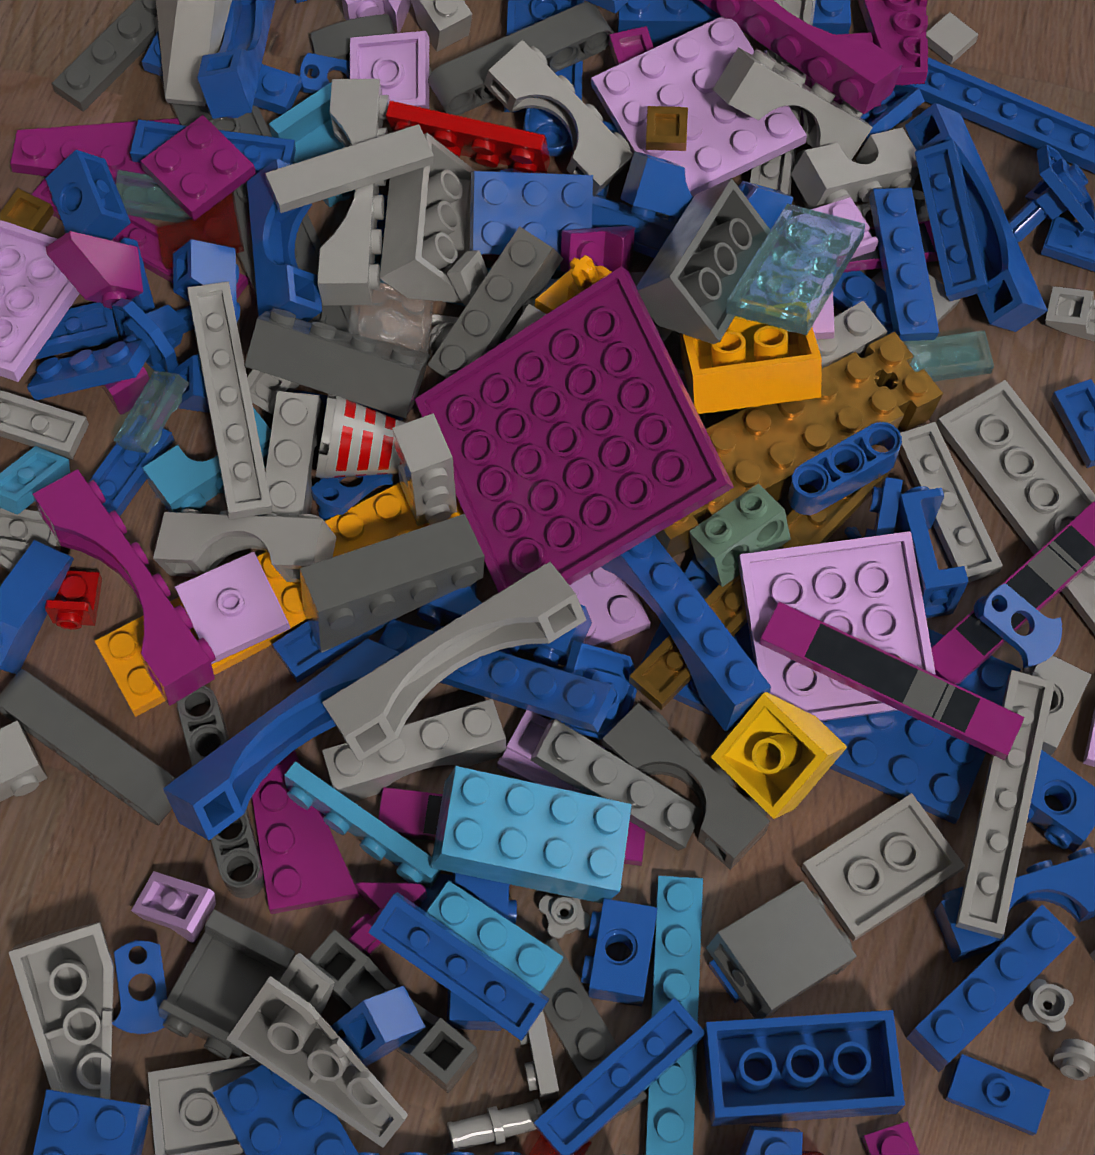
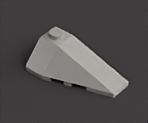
[156,0,232,106]
[9,922,114,1099]
[226,976,408,1147]

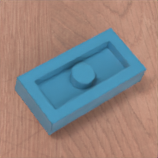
[0,446,70,515]

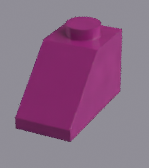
[46,231,143,308]

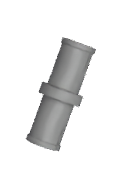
[447,1098,543,1152]

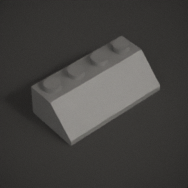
[380,133,475,303]

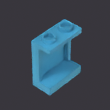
[269,82,355,208]

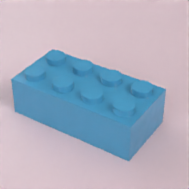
[430,766,632,904]

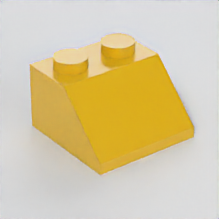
[711,692,847,819]

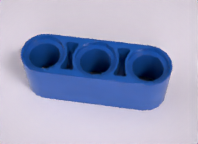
[788,422,902,515]

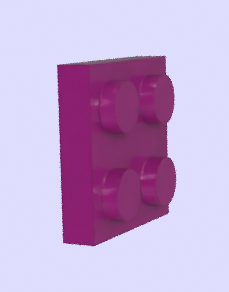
[141,115,256,220]

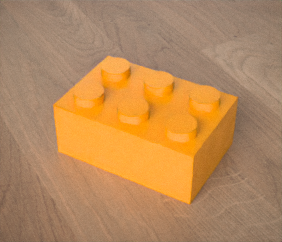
[680,304,822,414]

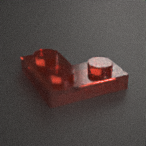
[157,191,244,270]

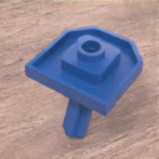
[1008,144,1095,242]
[112,298,194,389]
[532,640,637,739]

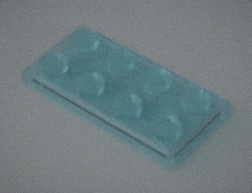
[726,204,865,335]

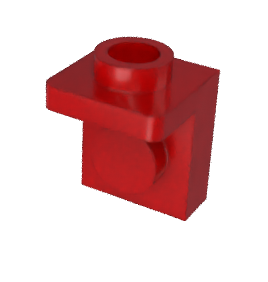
[45,570,102,630]

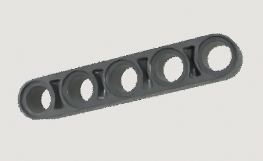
[428,2,614,115]
[0,669,176,826]
[177,686,265,899]

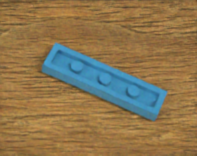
[284,761,441,889]

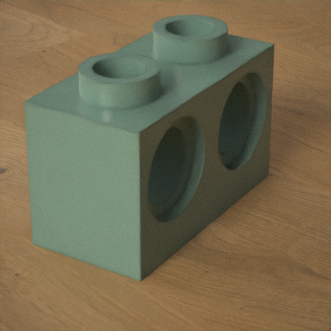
[689,483,791,587]

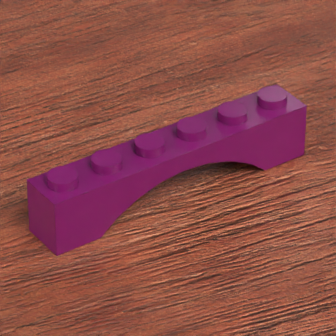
[699,0,903,115]
[33,469,216,706]

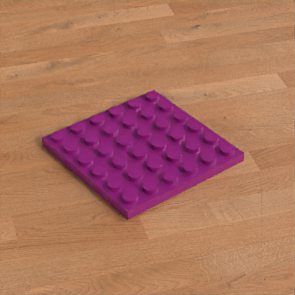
[415,266,734,593]

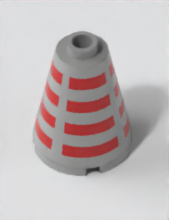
[315,394,405,478]

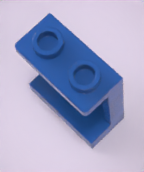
[894,486,969,618]

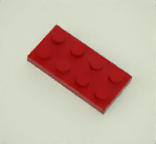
[386,101,550,174]

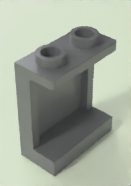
[706,881,857,1019]
[159,910,295,1059]

